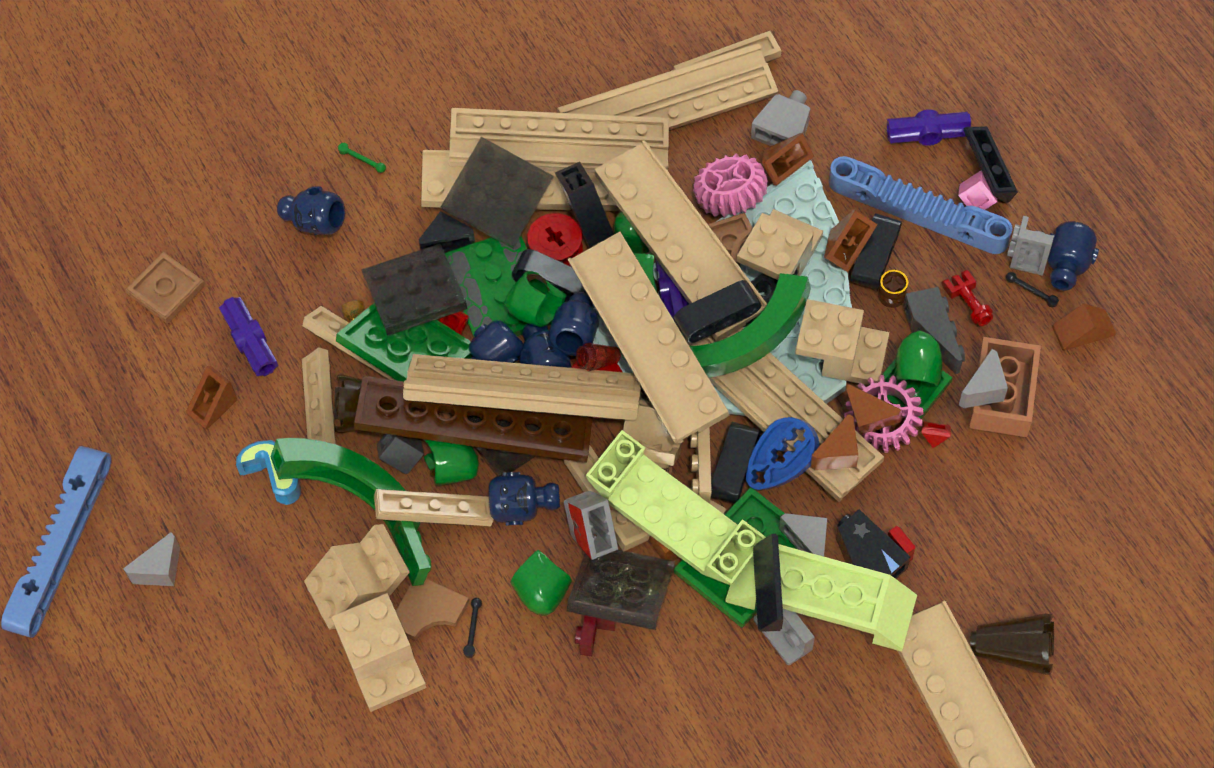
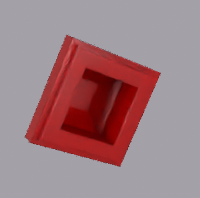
[438,302,469,335]
[921,421,951,448]

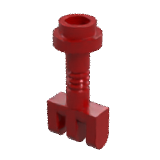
[942,270,993,326]

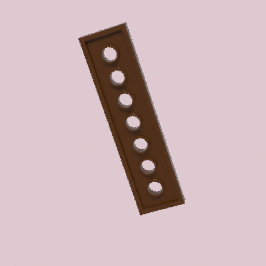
[354,376,593,463]

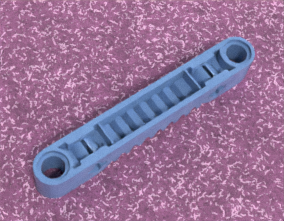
[829,156,1012,254]
[1,446,111,638]

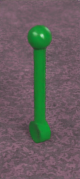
[338,143,386,173]

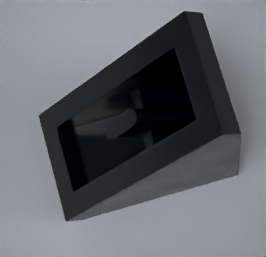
[419,211,475,258]

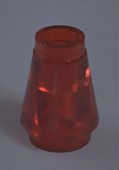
[576,343,621,371]

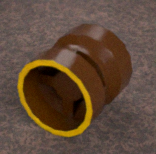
[878,270,908,308]

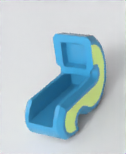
[236,440,301,505]

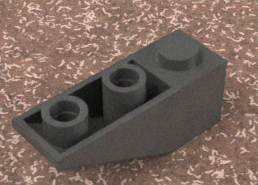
[903,287,965,374]

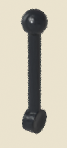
[1006,272,1059,307]
[463,597,482,658]

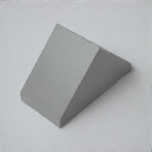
[959,349,1008,408]
[779,513,827,557]
[123,533,180,586]

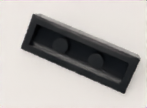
[963,126,1018,203]
[753,534,783,632]

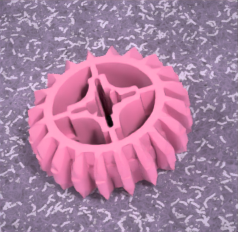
[693,153,768,218]
[844,375,924,453]

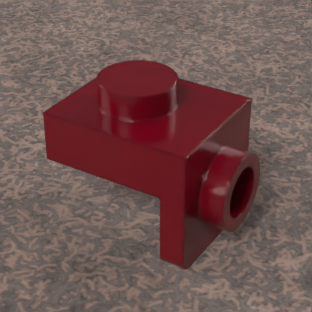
[575,609,616,657]

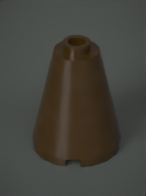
[334,374,412,432]
[970,613,1054,675]

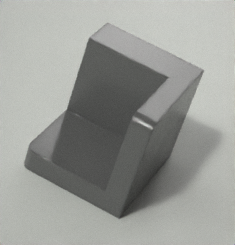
[377,434,424,474]

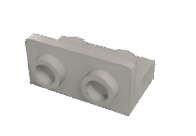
[1007,216,1054,276]
[754,609,815,665]

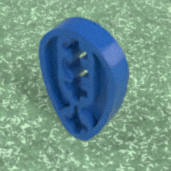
[746,417,819,490]

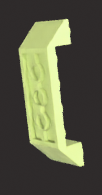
[585,430,766,585]
[726,544,917,652]

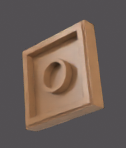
[125,252,205,324]

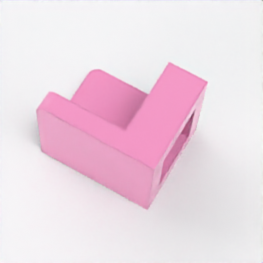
[958,170,998,217]

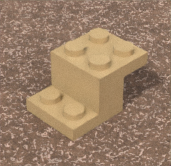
[737,209,823,280]
[795,299,890,385]
[623,392,683,468]
[304,524,410,630]
[331,593,426,712]

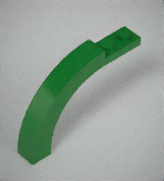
[618,273,811,378]
[270,438,431,586]

